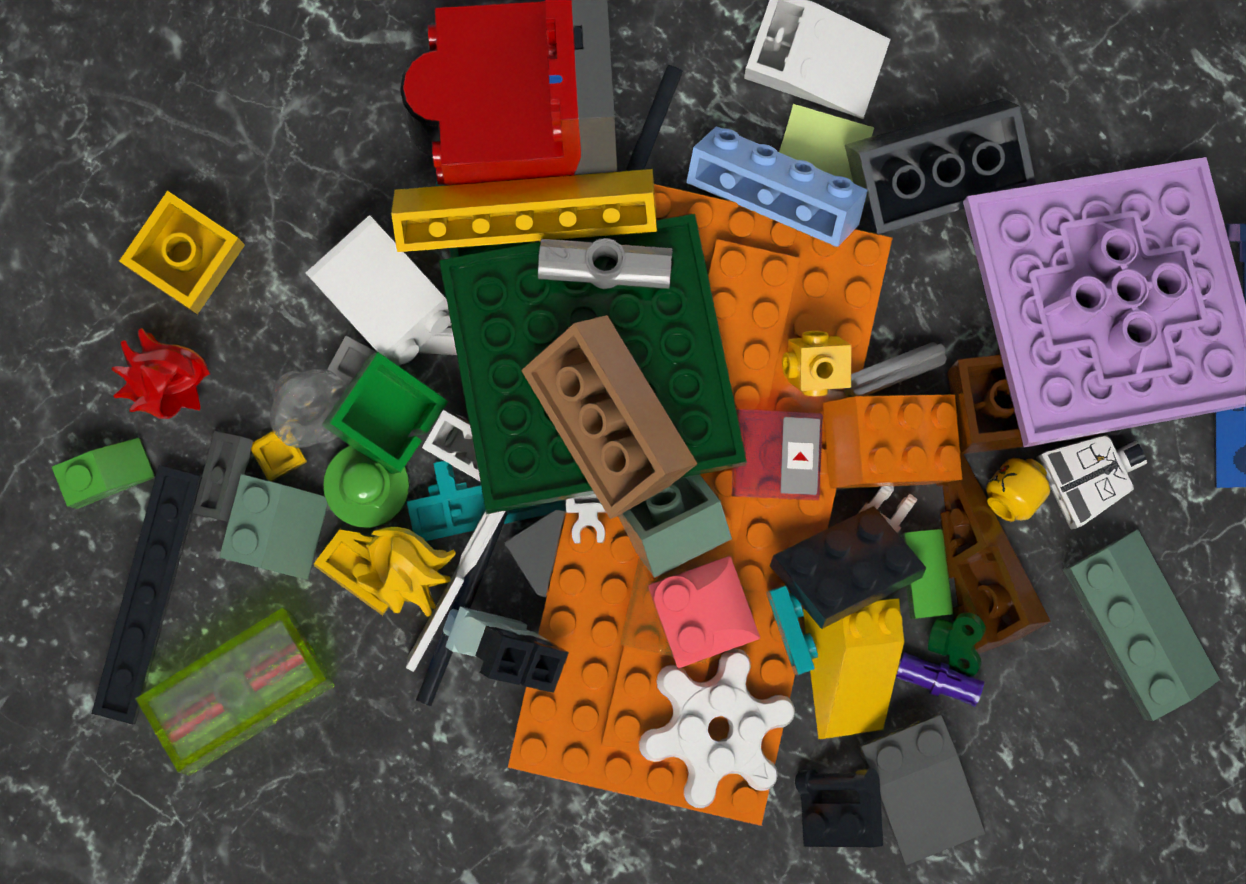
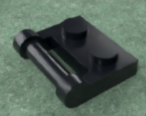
[795,768,883,848]

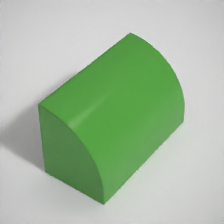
[900,529,953,619]

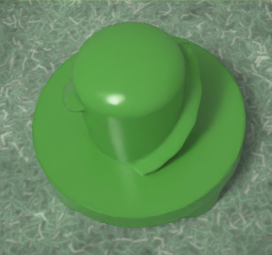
[324,446,409,528]

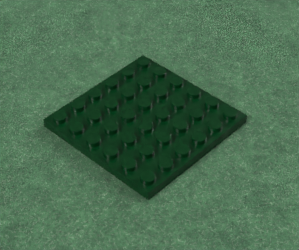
[439,214,747,514]

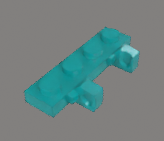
[407,460,566,541]

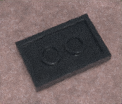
[770,506,926,629]

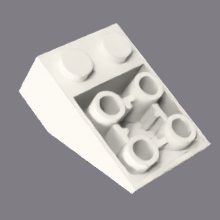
[744,0,891,119]

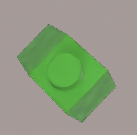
[52,438,156,509]

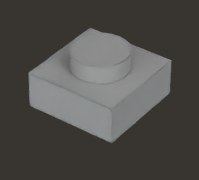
[326,336,376,386]

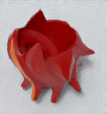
[111,328,210,419]

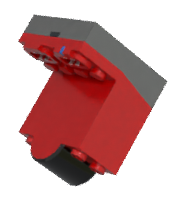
[400,0,617,186]

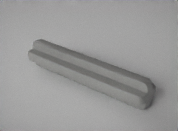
[844,342,947,397]

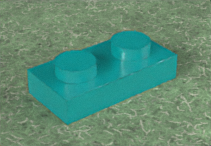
[766,586,818,675]

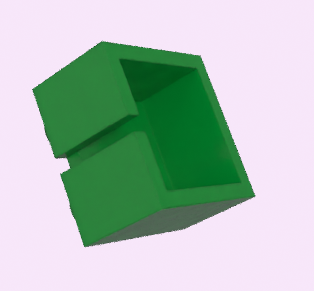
[322,352,449,474]

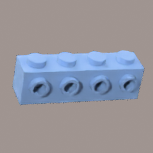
[686,126,868,247]

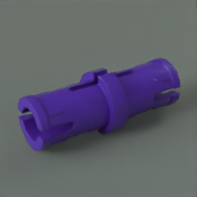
[896,652,984,707]

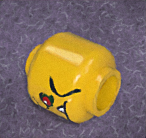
[986,458,1050,522]

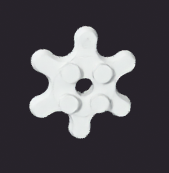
[639,649,795,808]

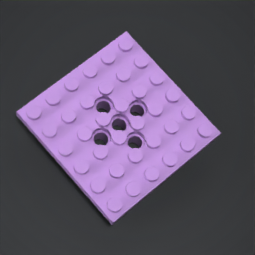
[963,157,1246,447]

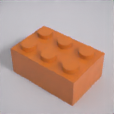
[823,395,962,489]

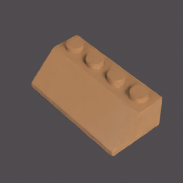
[521,315,697,519]

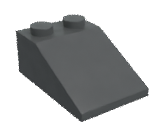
[857,714,985,865]

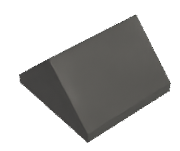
[504,510,566,598]

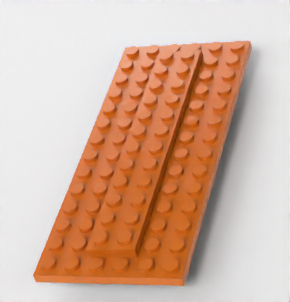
[508,184,892,826]

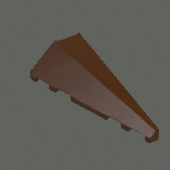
[937,446,1051,659]

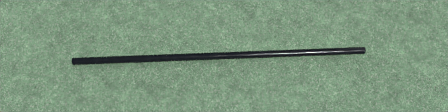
[416,65,683,706]

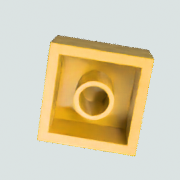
[119,191,245,315]

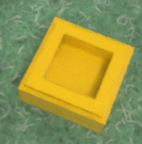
[251,424,307,482]

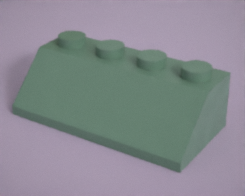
[1062,529,1220,721]

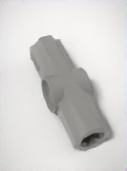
[538,238,672,289]

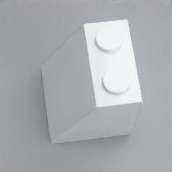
[306,215,451,366]

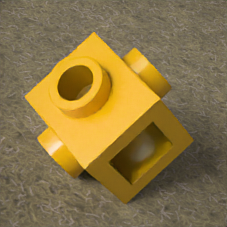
[782,331,851,396]

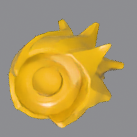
[356,527,456,617]

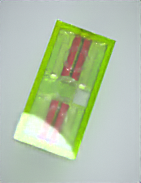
[135,607,335,776]

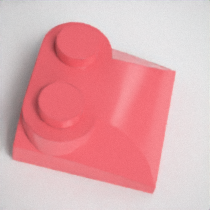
[648,556,761,668]

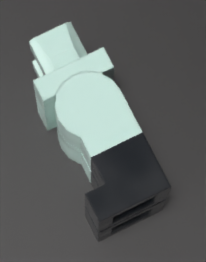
[443,607,569,693]

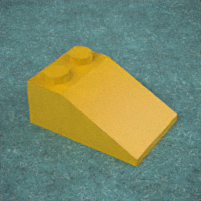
[803,599,904,739]

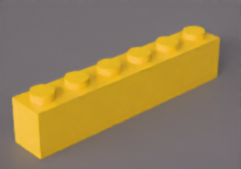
[391,169,657,252]

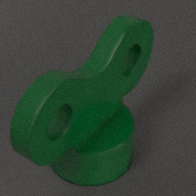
[928,612,986,677]

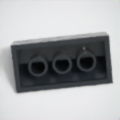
[845,98,1036,234]

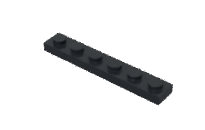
[91,465,202,725]

